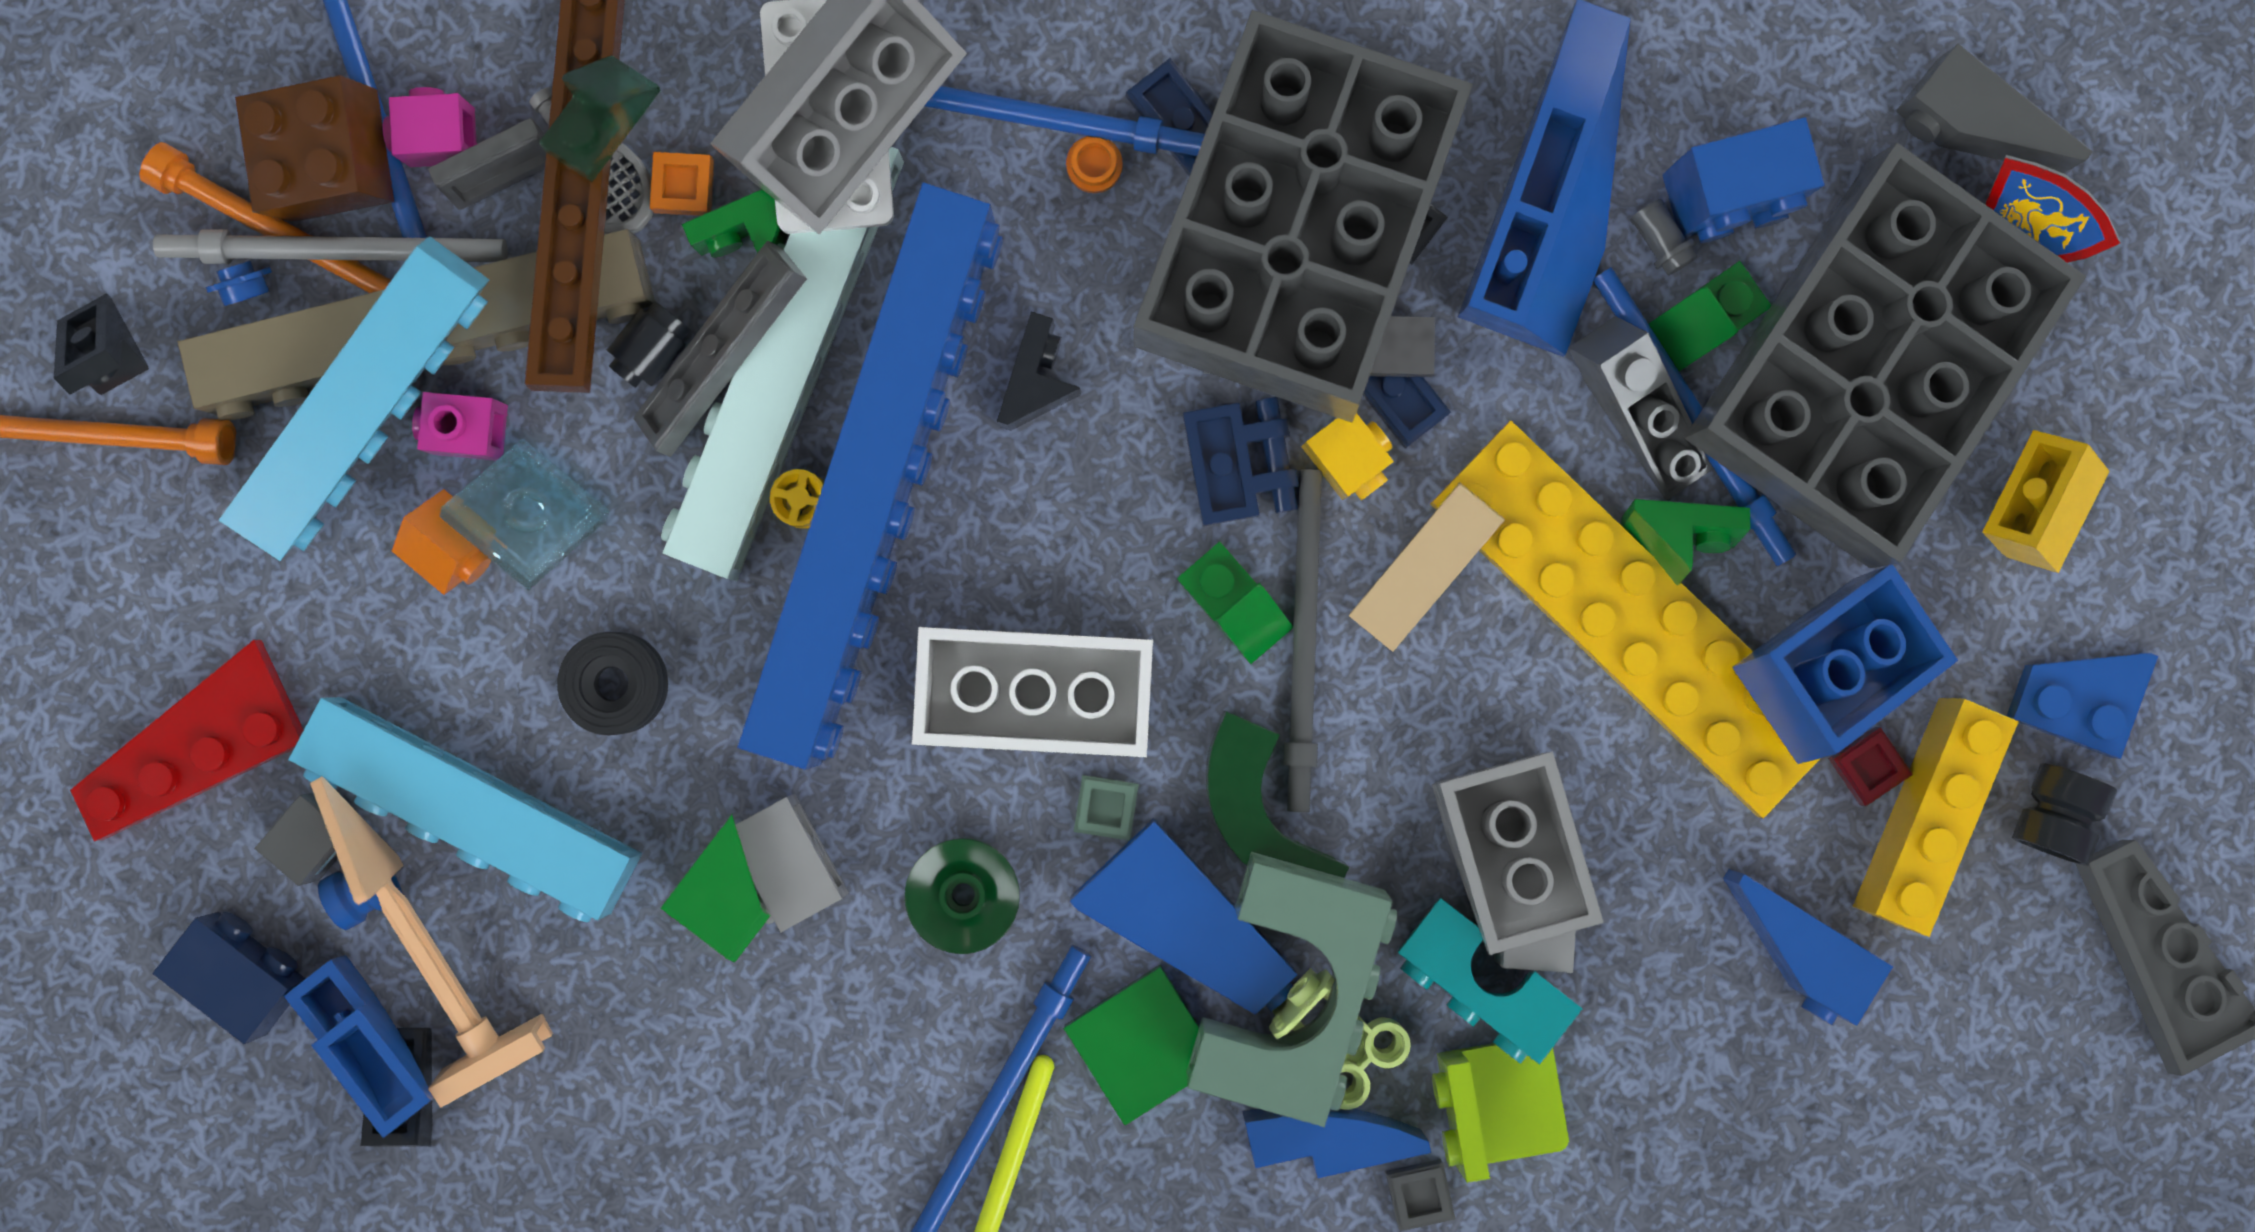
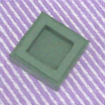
[1074,775,1139,841]

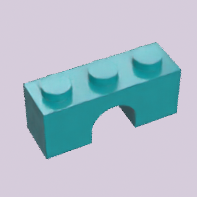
[1398,897,1583,1065]

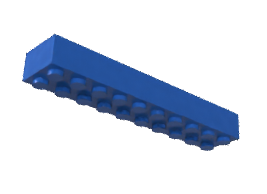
[737,182,1003,770]

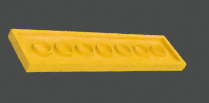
[1430,421,1821,819]

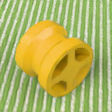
[770,469,824,529]

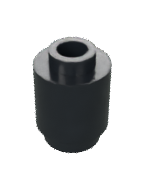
[606,300,691,388]

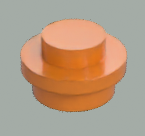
[1066,136,1123,193]

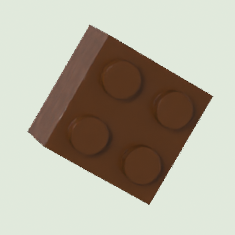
[235,75,395,222]

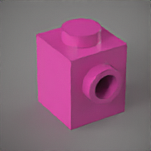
[383,87,477,167]
[412,392,508,461]

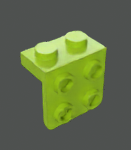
[1432,1043,1569,1183]

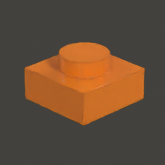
[650,152,714,216]

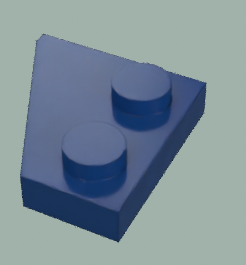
[2007,653,2158,759]

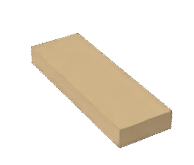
[1349,482,1505,652]

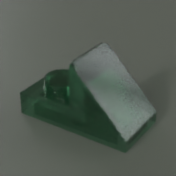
[539,55,661,182]

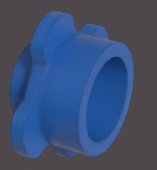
[205,261,272,306]

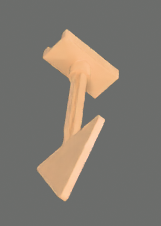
[311,777,553,1108]

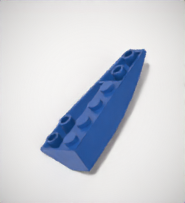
[1457,0,1631,357]

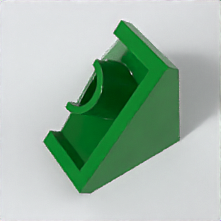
[660,815,770,963]

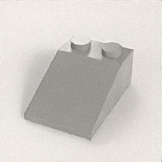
[1431,752,1604,955]

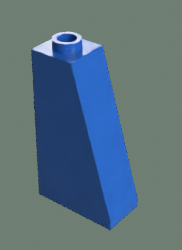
[1069,818,1298,1015]

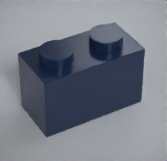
[152,911,306,1045]

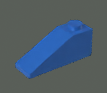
[1723,869,1893,1026]

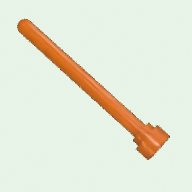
[139,142,392,293]
[0,415,236,465]

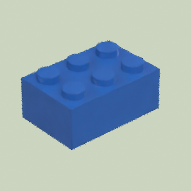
[1732,565,1958,764]

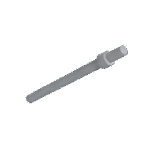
[153,229,508,264]

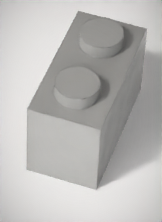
[736,794,849,933]

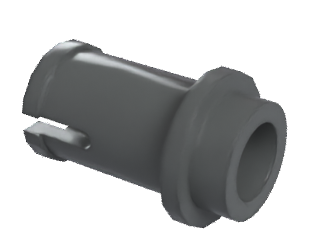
[1630,199,1698,276]

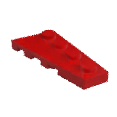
[70,640,304,842]

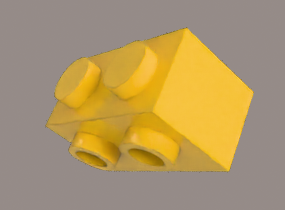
[1982,430,2110,573]

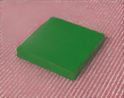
[1063,965,1199,1126]

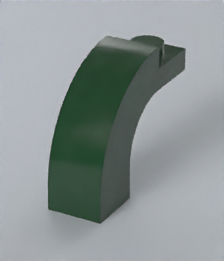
[1206,711,1349,878]

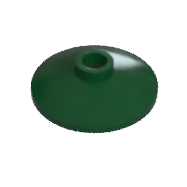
[905,838,1020,954]

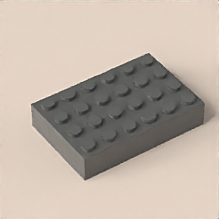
[1133,10,1473,423]
[1684,143,2086,569]

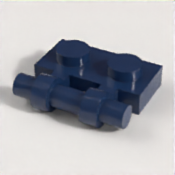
[1182,397,1299,527]

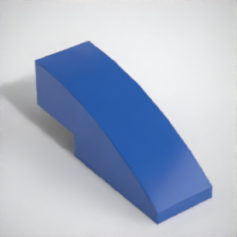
[284,955,434,1138]
[1242,1109,1431,1178]

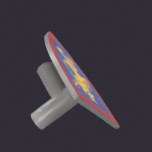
[1985,155,2121,263]

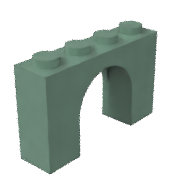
[1186,852,1397,1127]

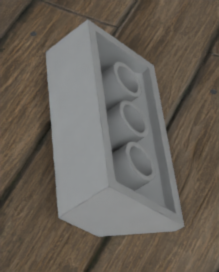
[710,0,967,235]

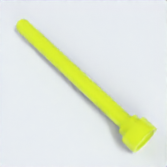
[974,1055,1054,1232]

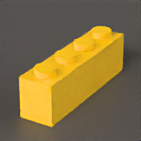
[1852,698,2019,937]

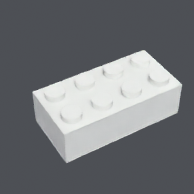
[912,627,1153,757]

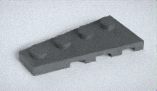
[2075,840,2255,1076]

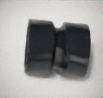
[2012,763,2117,866]

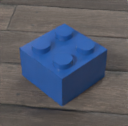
[1662,117,1825,243]

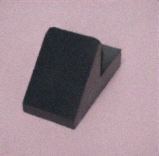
[54,293,149,395]
[997,311,1081,431]

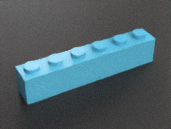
[218,236,490,561]
[288,697,642,922]

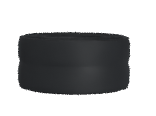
[557,632,668,736]

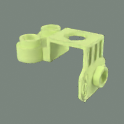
[1269,968,1411,1110]

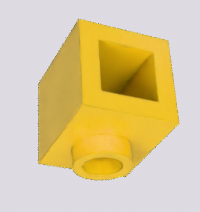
[1301,412,1394,501]

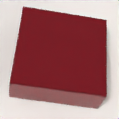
[1828,727,1913,807]

